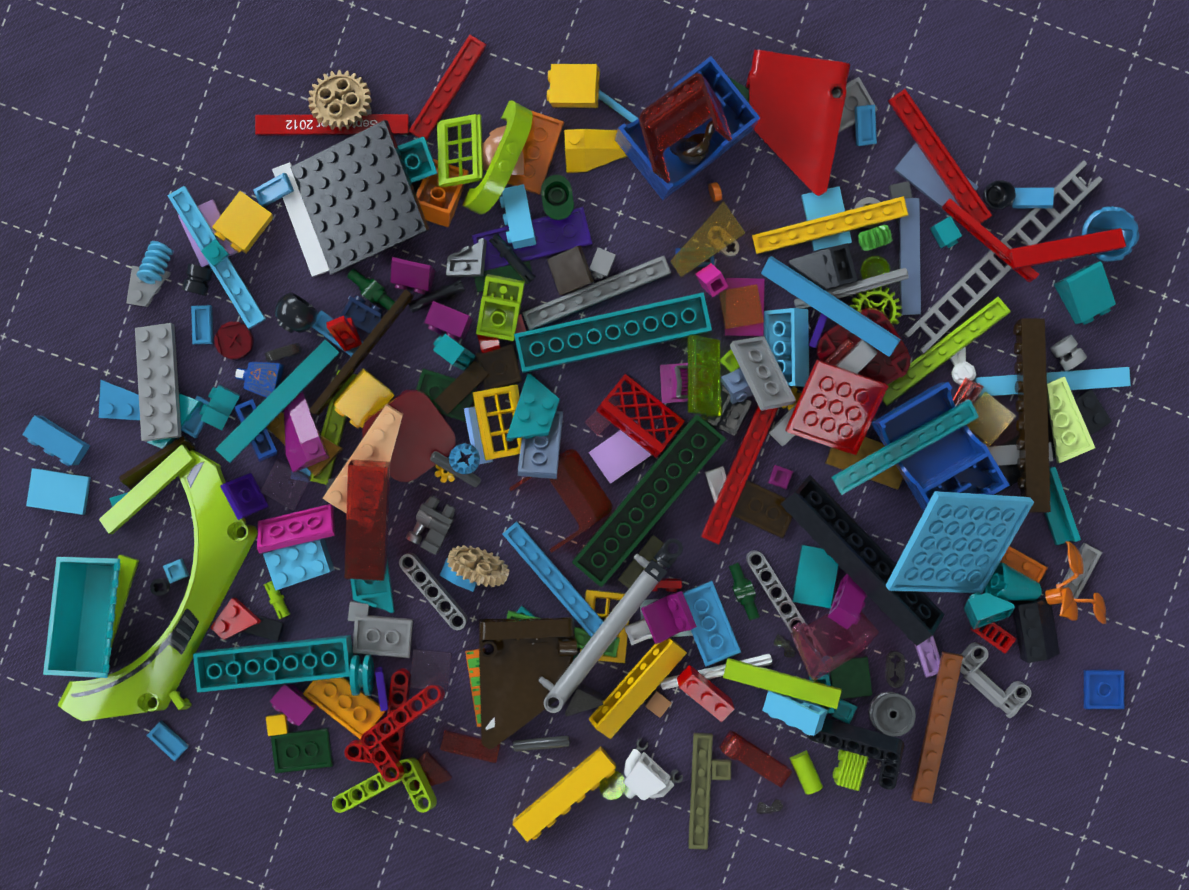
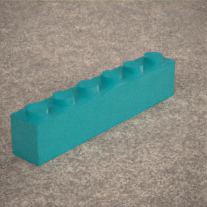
[433,334,476,371]

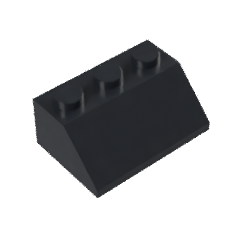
[1012,597,1060,663]

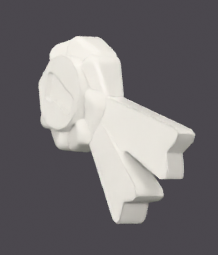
[950,347,976,386]

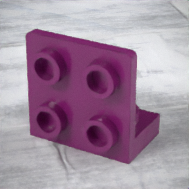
[641,591,697,644]

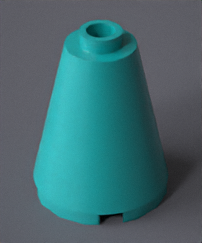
[984,562,1042,601]

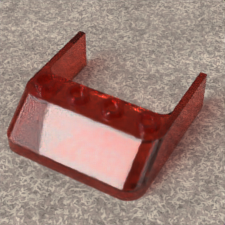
[639,73,732,183]
[509,449,612,553]

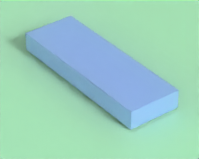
[464,407,493,464]

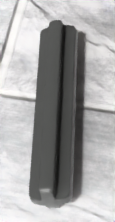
[430,451,481,488]
[513,736,570,752]

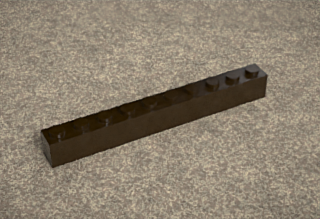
[1013,318,1051,513]

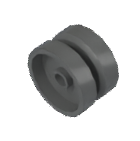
[868,691,916,737]

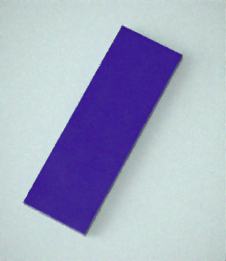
[472,207,592,271]

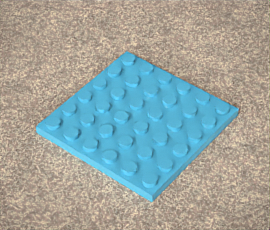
[886,491,1034,593]

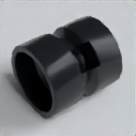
[181,263,213,296]

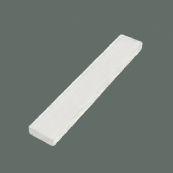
[272,162,329,277]

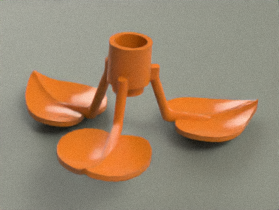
[1045,541,1106,624]

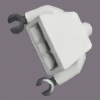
[624,738,683,800]

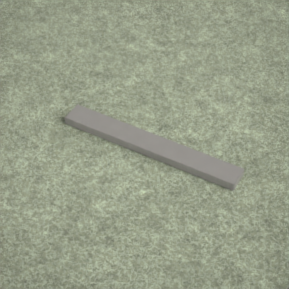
[522,255,671,330]

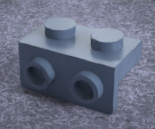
[721,368,753,404]

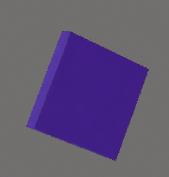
[220,473,269,520]
[375,667,388,711]

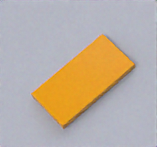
[303,677,386,740]

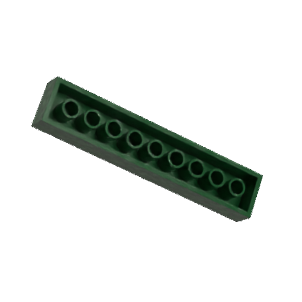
[572,414,726,587]

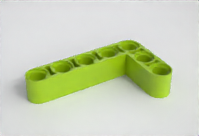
[332,757,437,813]

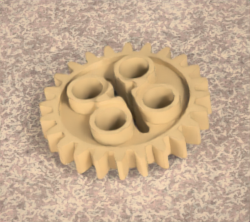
[308,70,372,131]
[447,545,509,587]

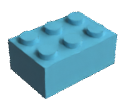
[263,538,335,591]

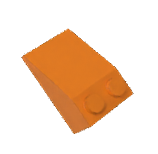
[416,159,469,227]

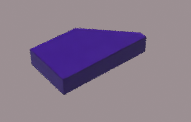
[809,313,828,350]

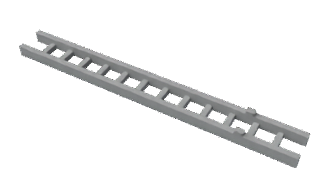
[903,161,1103,354]

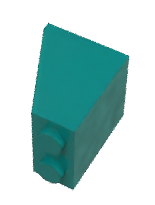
[1054,261,1116,325]

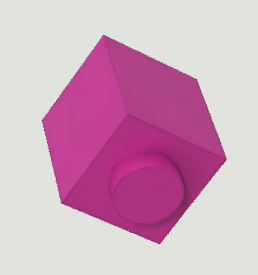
[696,263,728,297]

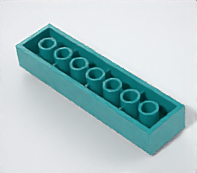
[193,635,353,693]

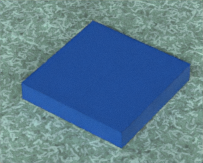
[1084,670,1124,709]

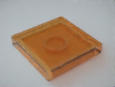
[719,284,764,330]

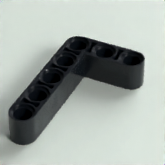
[807,718,905,790]

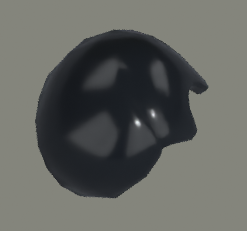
[983,180,1016,210]

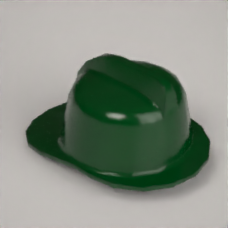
[541,175,574,220]

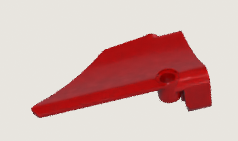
[746,50,851,196]

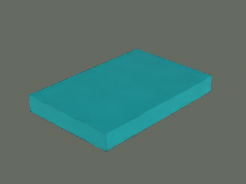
[792,545,838,608]

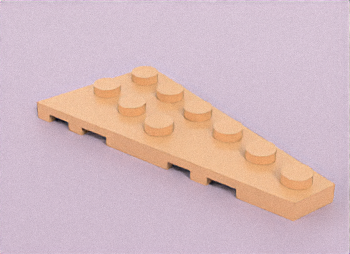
[323,404,403,529]

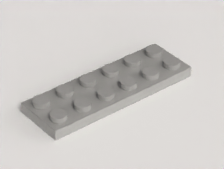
[135,323,181,442]

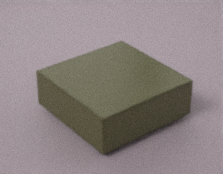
[711,759,731,780]

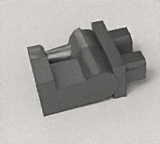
[406,496,456,555]

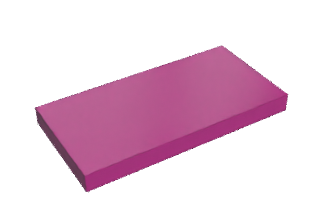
[257,504,335,553]

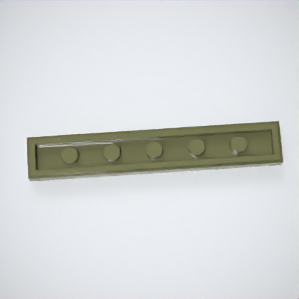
[688,733,713,849]

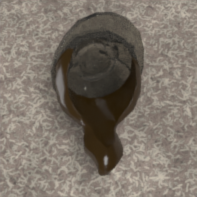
[670,120,716,165]

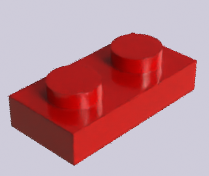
[652,578,682,592]

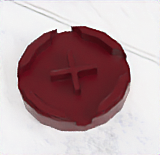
[214,322,254,360]

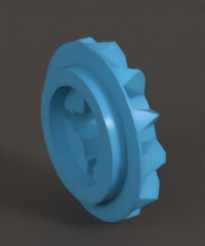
[449,443,480,474]

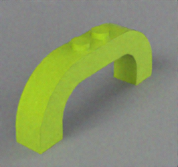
[462,101,532,214]

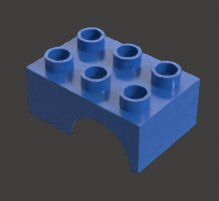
[615,56,760,200]
[871,382,1010,512]

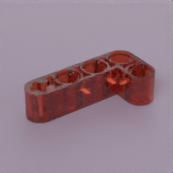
[720,730,792,788]

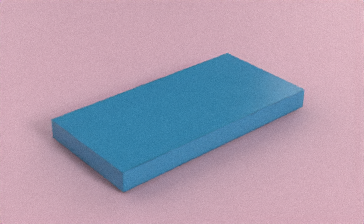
[683,581,741,667]

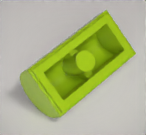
[789,750,823,795]

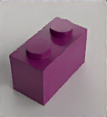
[270,683,317,726]

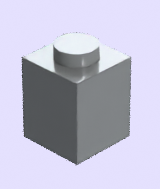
[589,248,616,279]

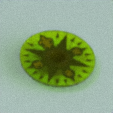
[599,771,626,800]

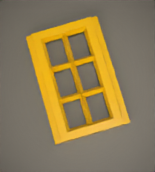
[472,384,522,460]
[580,590,629,663]

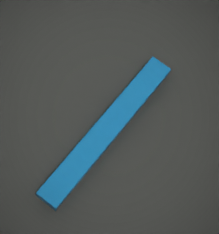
[761,256,901,357]
[502,521,617,640]

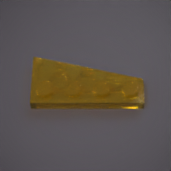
[670,201,745,278]

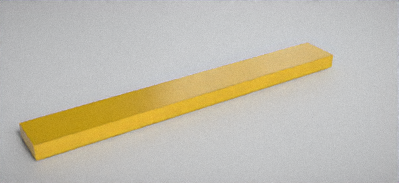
[752,196,908,255]

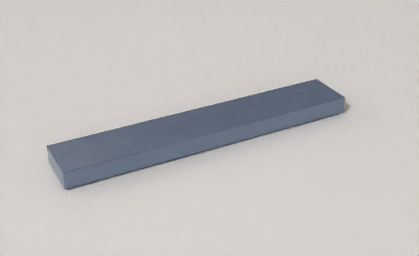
[899,198,921,315]

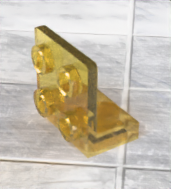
[966,392,1016,447]

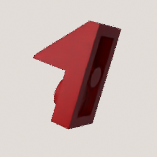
[326,316,362,352]

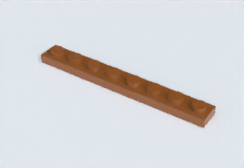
[911,651,963,804]

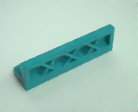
[1044,466,1081,545]

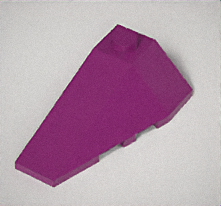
[284,391,330,473]

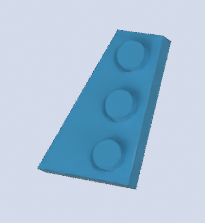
[99,380,140,420]

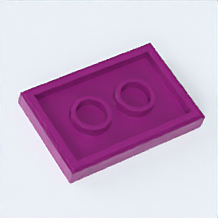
[725,278,765,337]

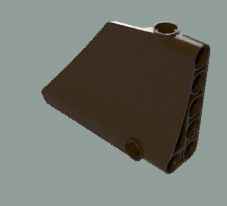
[479,617,577,749]

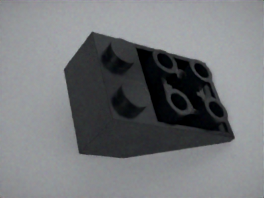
[788,243,858,290]

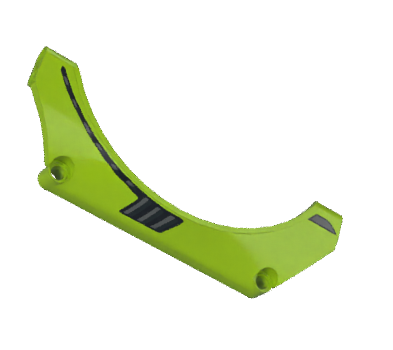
[58,450,258,722]

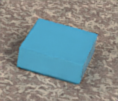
[163,559,189,584]

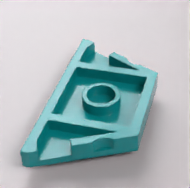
[506,373,560,441]
[348,539,395,613]

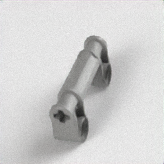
[960,642,1031,718]

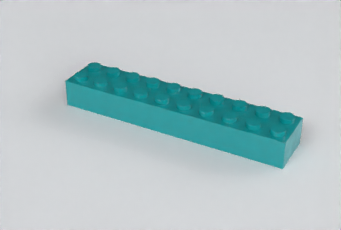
[514,292,712,373]

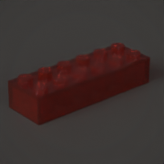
[345,459,391,581]

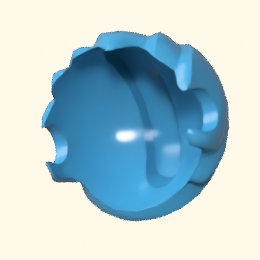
[1082,206,1139,262]

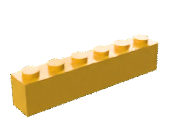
[589,637,687,739]
[512,746,616,842]

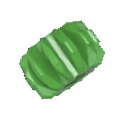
[858,225,892,251]

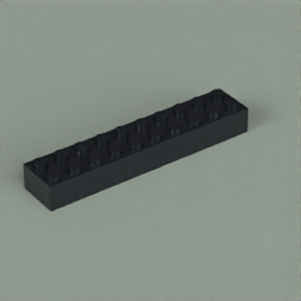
[781,475,945,646]

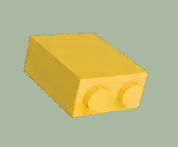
[547,64,600,108]
[212,191,274,254]
[333,368,394,429]

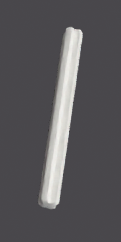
[661,654,772,690]

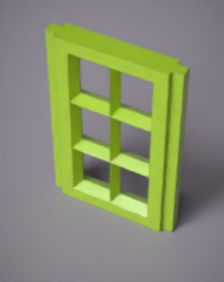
[437,114,483,187]

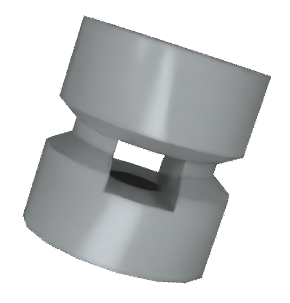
[1050,335,1087,371]

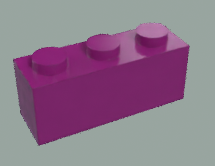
[828,574,867,629]

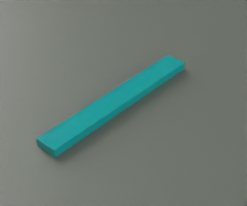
[215,339,339,463]
[831,399,979,495]

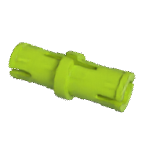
[263,581,290,619]

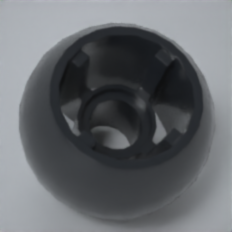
[275,292,317,333]

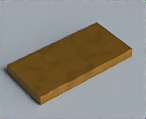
[825,437,903,490]

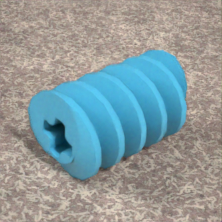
[136,241,173,284]

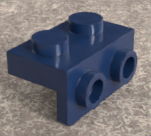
[340,295,384,334]

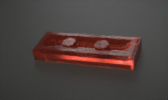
[440,730,501,763]

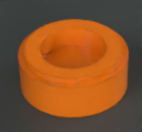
[708,182,722,202]

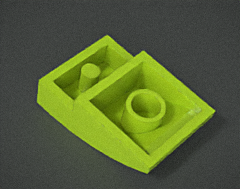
[476,274,525,341]

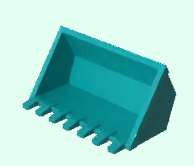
[43,557,120,678]

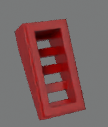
[970,623,1016,654]

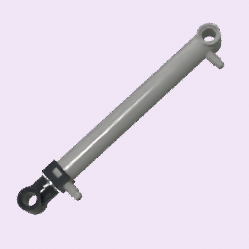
[539,538,683,713]

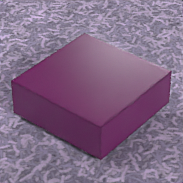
[768,465,793,489]

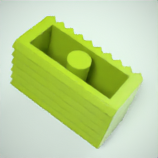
[833,749,869,791]

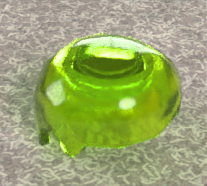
[861,256,890,280]

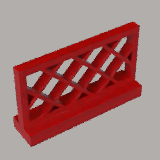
[596,374,685,458]

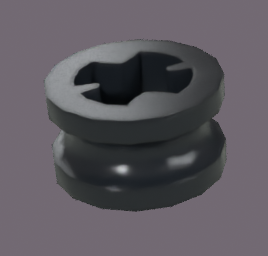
[150,578,170,596]

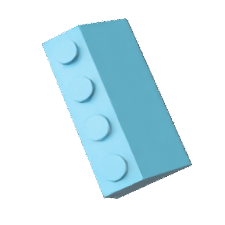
[764,308,809,387]

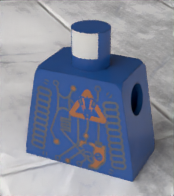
[235,362,284,398]

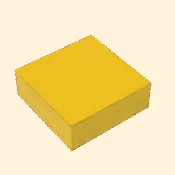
[266,714,288,736]

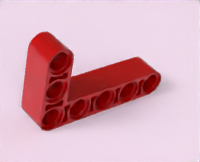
[344,668,411,763]
[361,685,445,782]

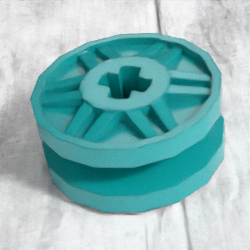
[350,655,374,696]

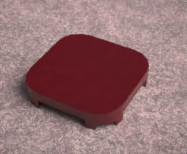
[817,308,911,385]
[362,389,456,482]

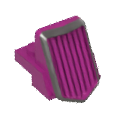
[660,362,712,403]

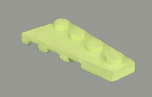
[1047,377,1095,463]

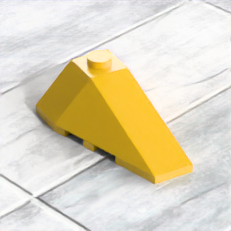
[564,129,627,173]

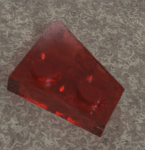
[401,751,452,789]

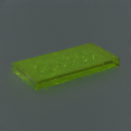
[688,335,721,416]

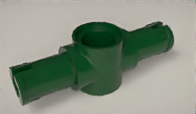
[347,269,395,310]
[729,563,760,620]

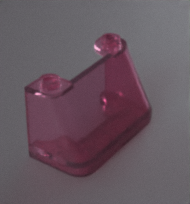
[791,611,879,681]

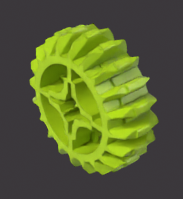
[850,286,902,325]

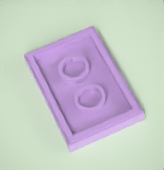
[178,199,238,268]
[588,421,651,484]

